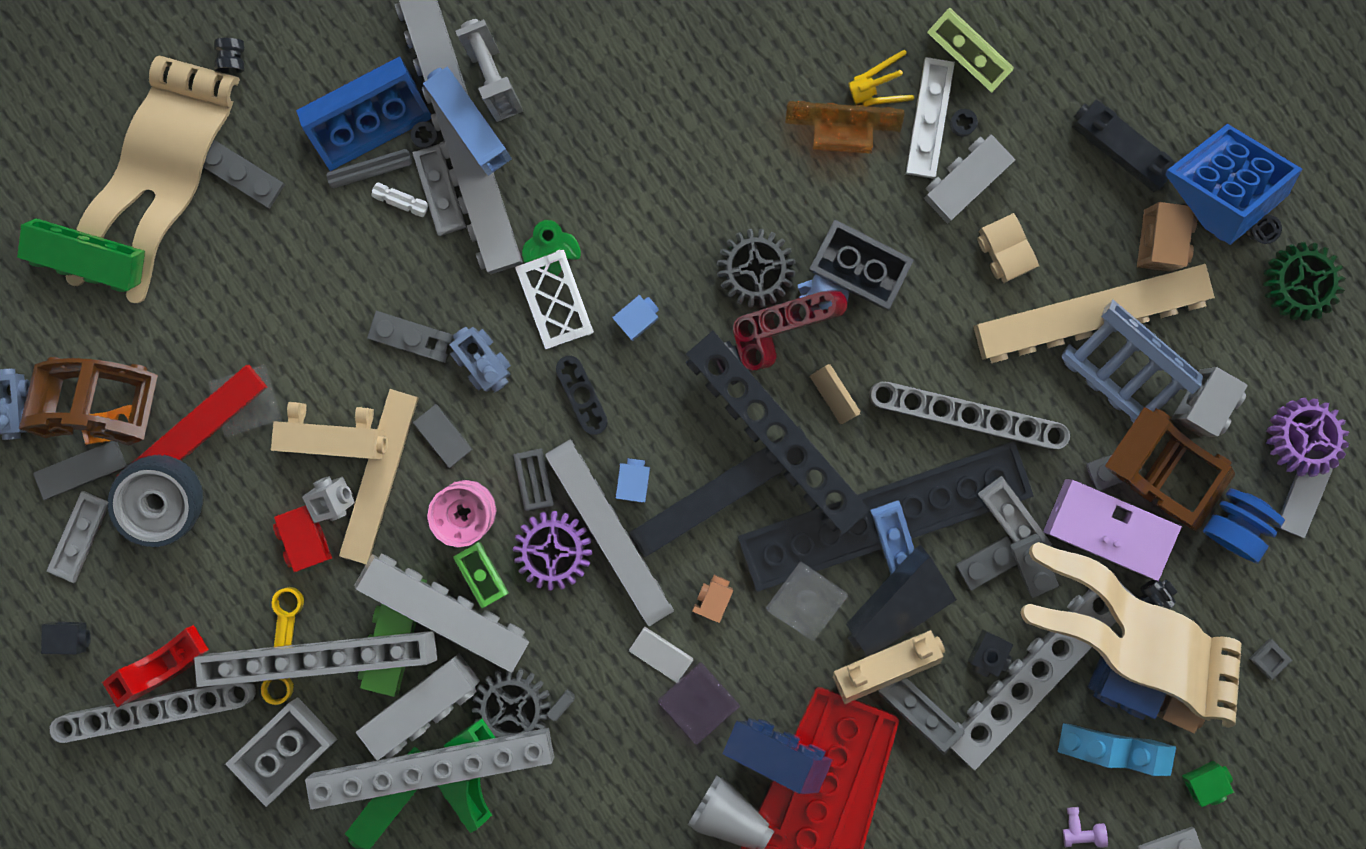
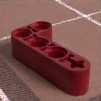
[733,290,847,370]

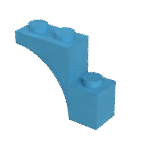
[1058,724,1176,776]

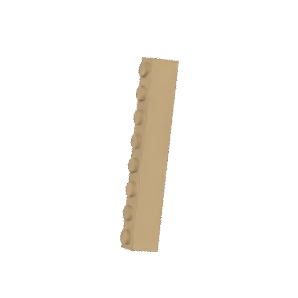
[973,264,1215,363]

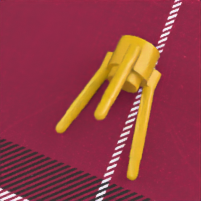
[848,50,914,108]

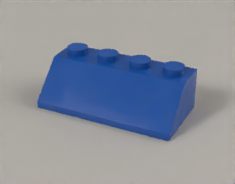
[296,56,431,171]

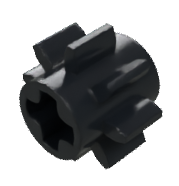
[1139,579,1178,609]

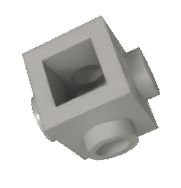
[302,476,355,523]

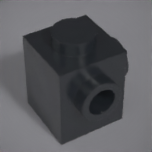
[968,629,1013,677]

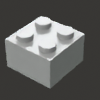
[1171,367,1248,437]

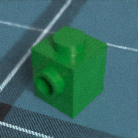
[1182,761,1234,807]

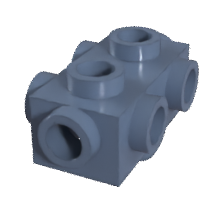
[449,327,511,393]
[0,369,30,440]

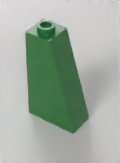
[345,746,421,849]

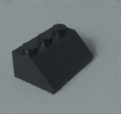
[809,220,914,311]

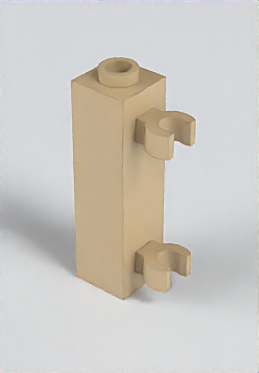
[271,402,387,460]
[833,630,945,704]

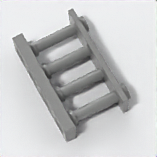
[455,19,523,122]

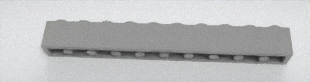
[395,0,523,275]

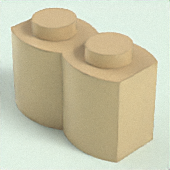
[977,213,1039,283]

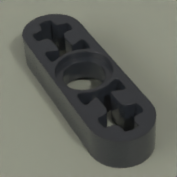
[556,356,608,435]

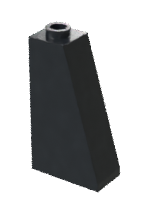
[846,545,957,657]

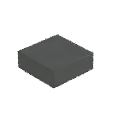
[1249,638,1292,681]
[546,689,575,721]

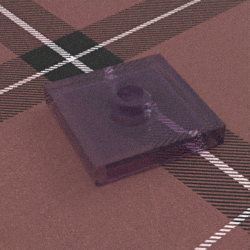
[658,662,740,745]

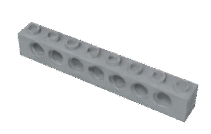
[951,583,1135,770]
[194,631,437,687]
[305,728,554,810]

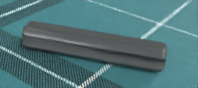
[327,149,412,188]

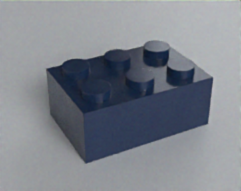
[722,718,833,794]

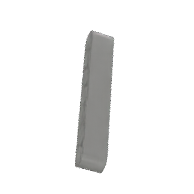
[869,382,1070,449]
[545,439,674,626]
[50,682,256,743]

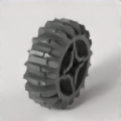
[717,229,795,308]
[472,668,552,737]

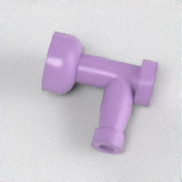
[1063,807,1108,848]

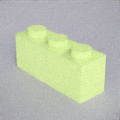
[927,8,1014,93]

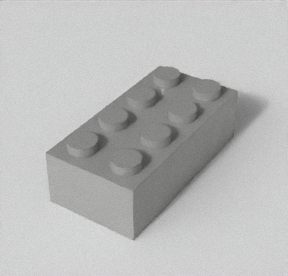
[356,653,480,760]

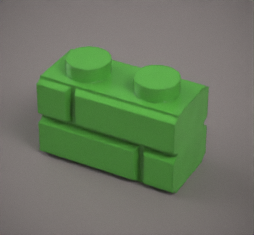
[453,542,509,608]

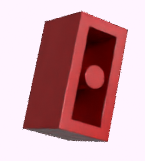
[273,505,332,572]

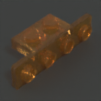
[785,101,904,153]

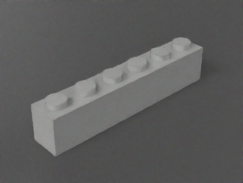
[354,553,529,673]

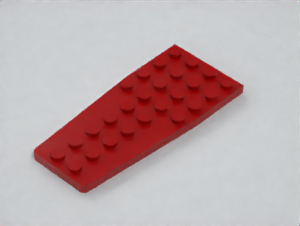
[740,687,899,849]

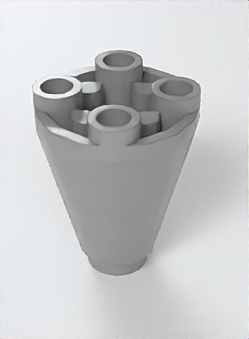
[688,776,774,849]

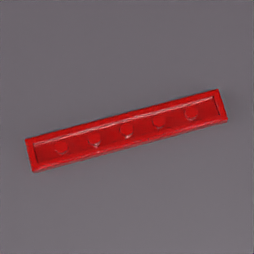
[117,365,268,476]

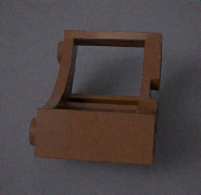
[19,357,158,446]
[1105,407,1235,532]

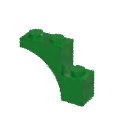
[437,718,496,833]

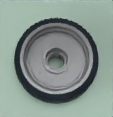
[107,455,203,547]

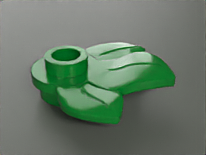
[522,220,581,276]

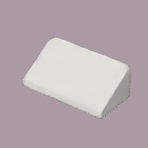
[629,626,693,683]

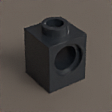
[41,622,91,655]

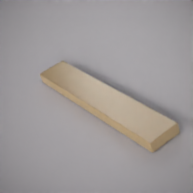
[339,389,419,564]

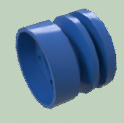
[1203,488,1285,564]

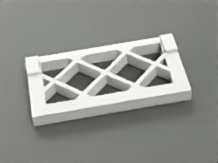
[515,250,594,349]

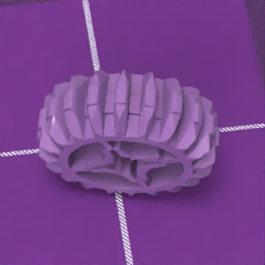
[1266,398,1350,477]
[513,511,592,590]

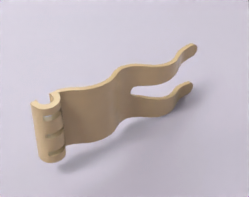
[66,55,240,303]
[1021,542,1242,728]

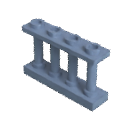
[1062,299,1203,423]

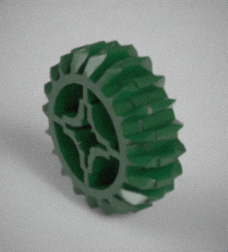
[1262,242,1346,321]

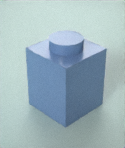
[613,295,659,341]
[616,458,650,502]

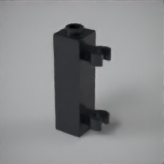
[1072,99,1176,192]

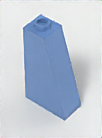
[423,66,512,176]

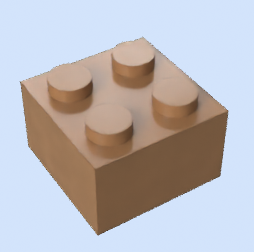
[1137,202,1197,272]

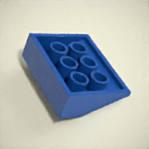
[1165,124,1302,245]

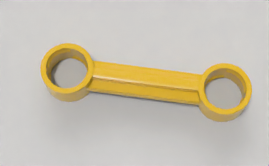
[261,587,304,705]

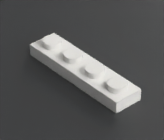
[905,57,955,179]

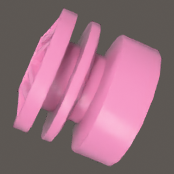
[427,480,496,547]

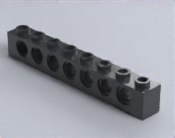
[685,330,870,534]

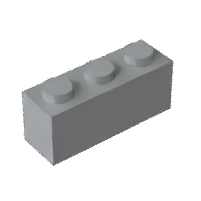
[924,134,1015,224]

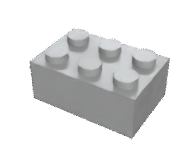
[226,697,338,807]

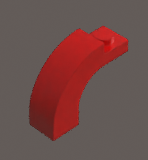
[102,625,209,708]

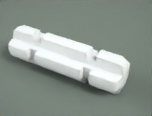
[371,183,428,217]

